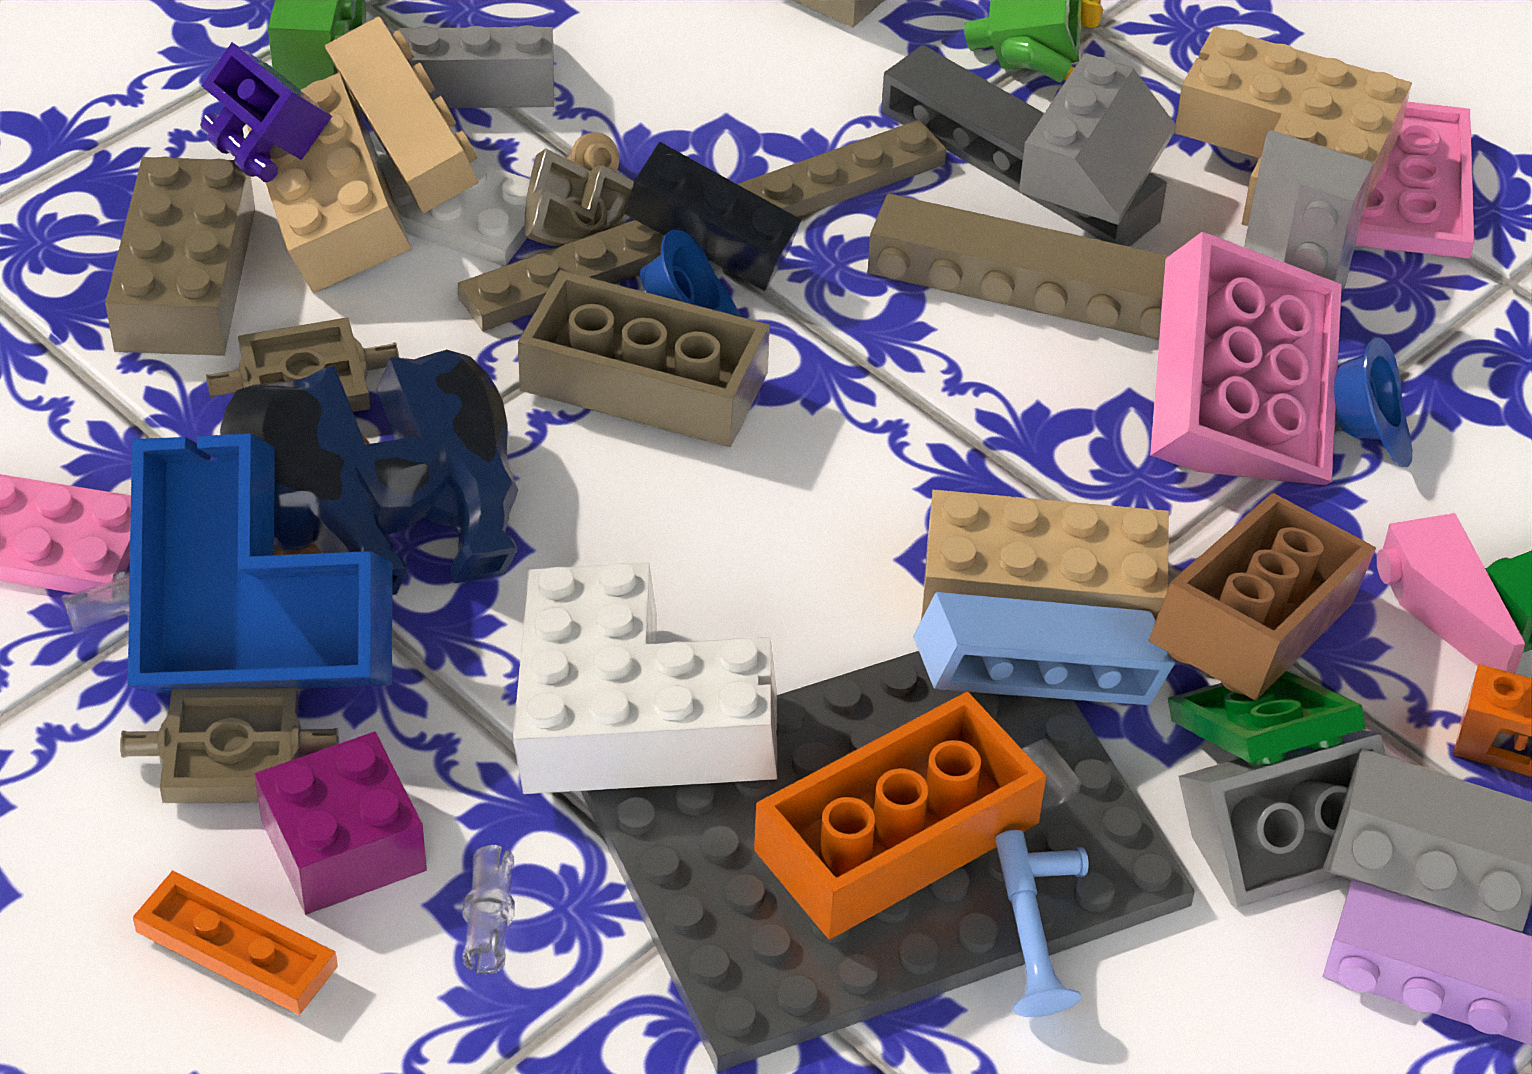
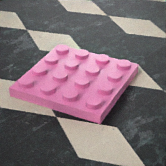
[1355,102,1474,259]

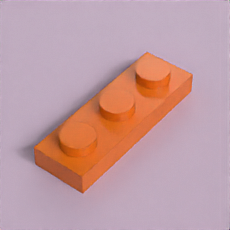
[133,870,338,1015]

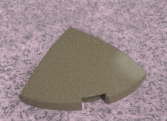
[524,148,634,247]

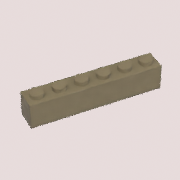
[867,193,1169,340]

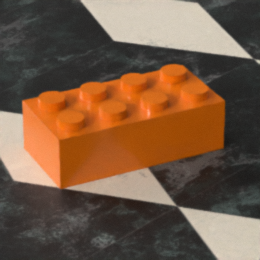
[754,691,1046,940]

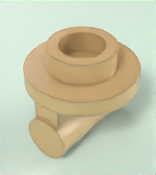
[566,132,619,172]

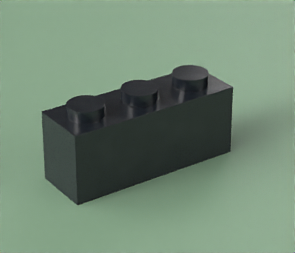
[624,142,802,291]

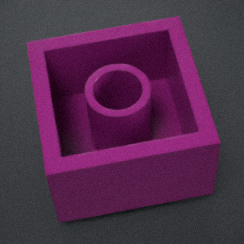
[254,731,427,915]

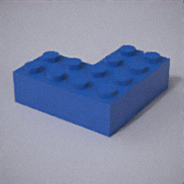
[128,433,392,694]

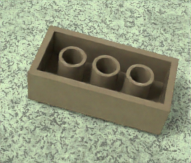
[105,156,255,356]
[518,270,770,447]

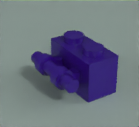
[200,42,333,182]

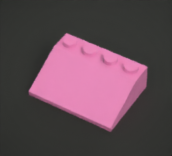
[1150,231,1342,486]

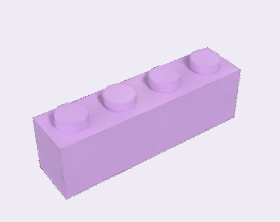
[1322,879,1532,1045]

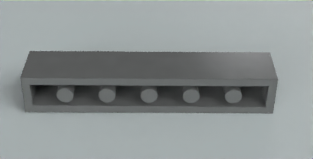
[881,45,1167,247]

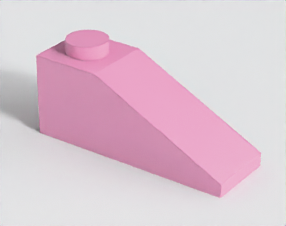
[1377,513,1525,674]

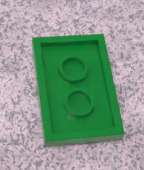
[1168,671,1366,766]

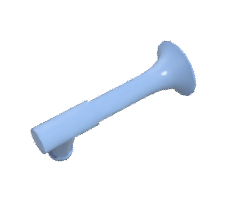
[995,830,1089,1017]

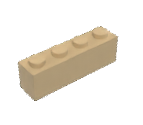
[325,16,479,214]

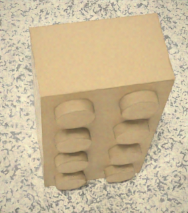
[246,72,411,293]
[921,490,1169,621]

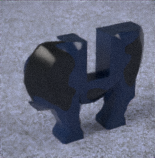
[220,349,518,595]

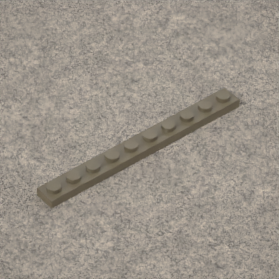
[458,120,946,331]

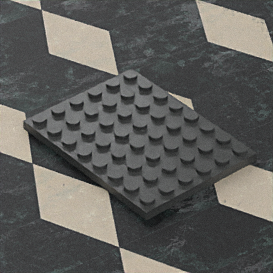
[581,651,1195,1072]

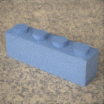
[913,592,1175,705]

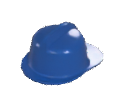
[640,229,741,317]
[1334,337,1413,468]

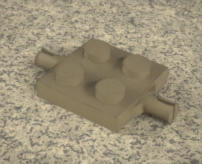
[206,317,399,412]
[120,687,339,803]

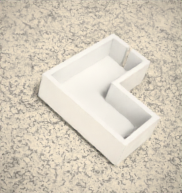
[513,562,777,794]

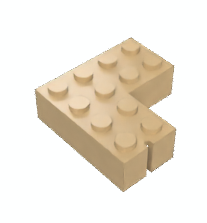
[1175,26,1412,226]

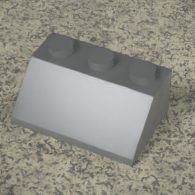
[399,25,554,108]
[1019,53,1176,225]
[1244,129,1374,293]
[1178,730,1386,907]
[1323,748,1532,933]

